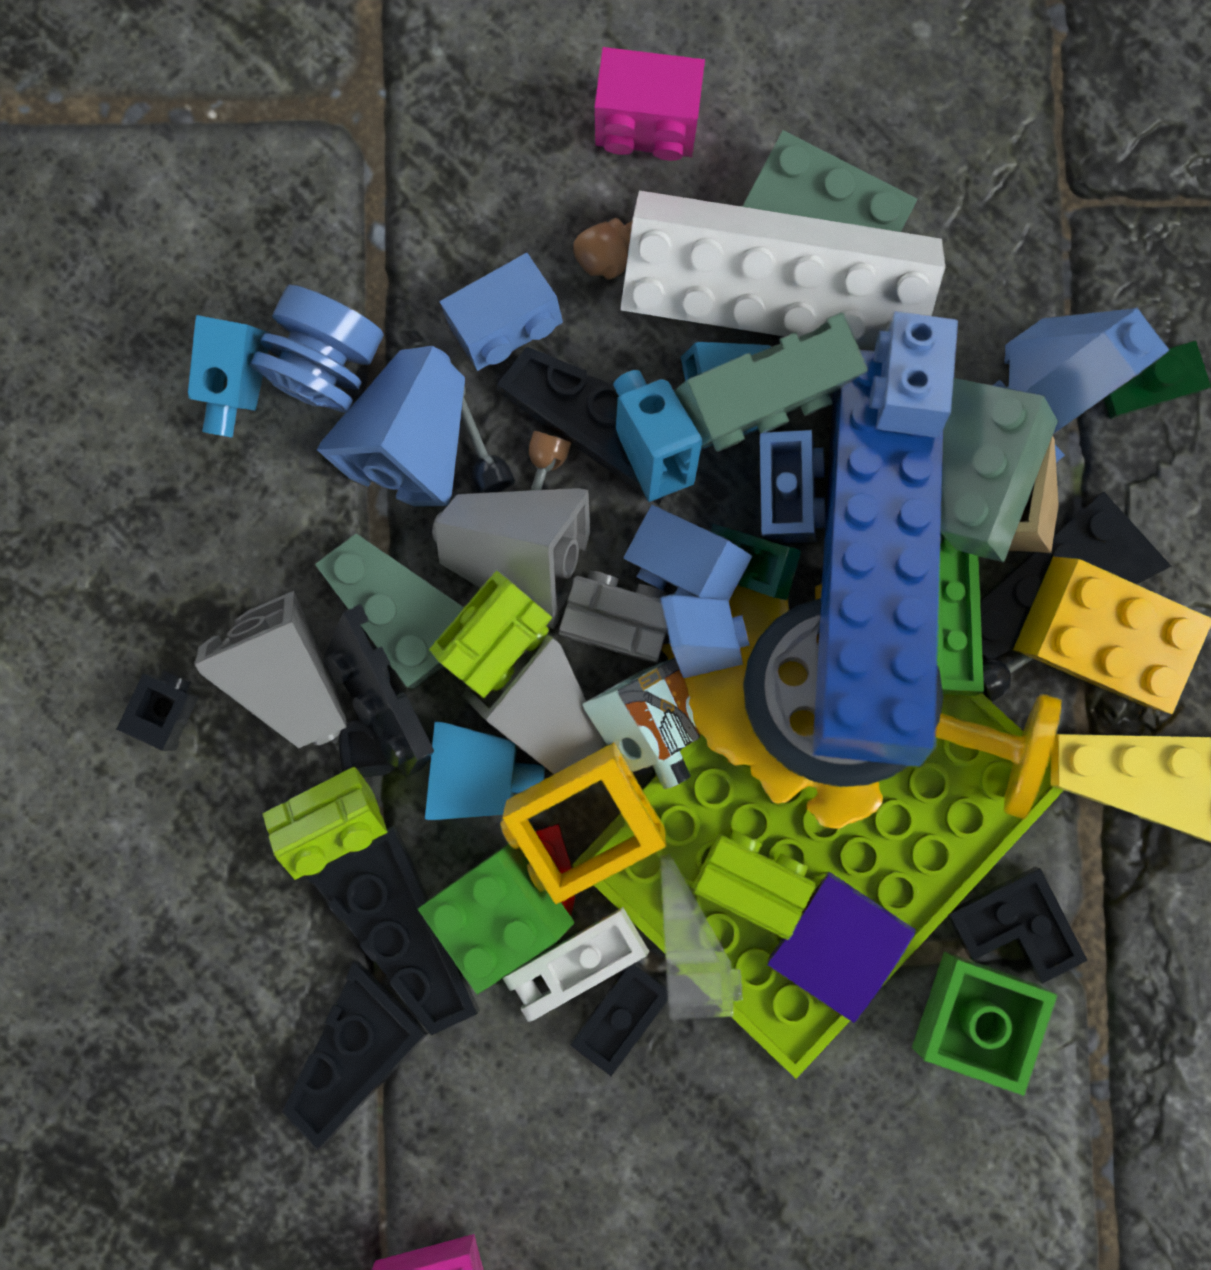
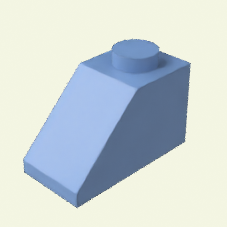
[661,595,749,679]

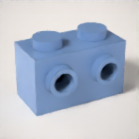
[440,253,563,371]
[870,311,958,438]
[760,430,826,543]
[623,504,752,601]

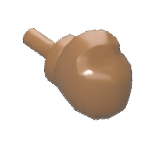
[573,218,633,280]

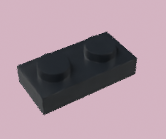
[570,962,673,1076]

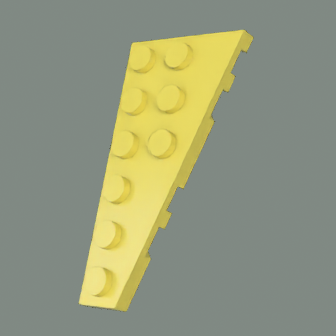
[1051,734,1211,843]

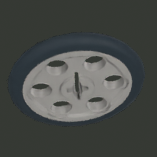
[743,598,943,787]

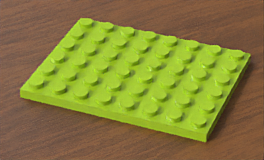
[572,693,1064,1079]

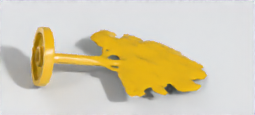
[662,584,1061,829]

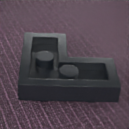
[948,867,1088,984]

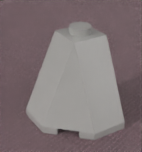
[432,488,590,629]
[195,591,346,748]
[461,634,606,774]

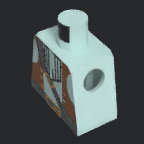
[582,658,701,789]

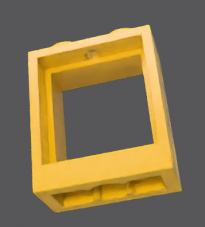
[500,742,666,905]

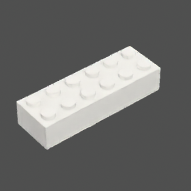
[620,190,945,351]

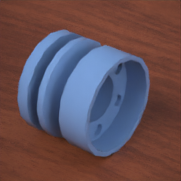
[249,284,384,412]

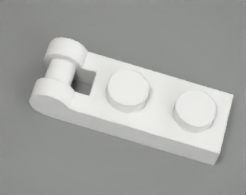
[503,907,649,1022]

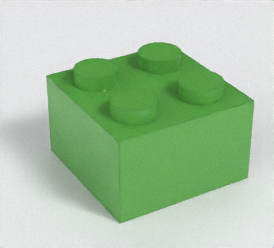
[418,843,575,995]
[912,951,1057,1096]

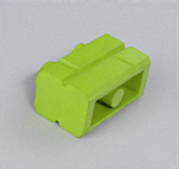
[429,570,552,697]
[262,767,388,880]
[691,830,816,940]

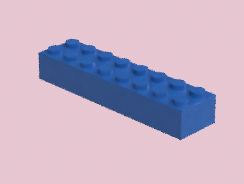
[813,350,943,767]

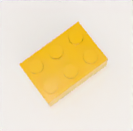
[1013,557,1211,714]

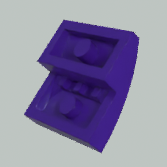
[767,871,915,1023]

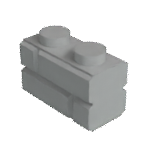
[559,570,668,664]

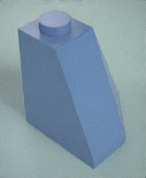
[1005,308,1169,434]
[317,346,465,507]

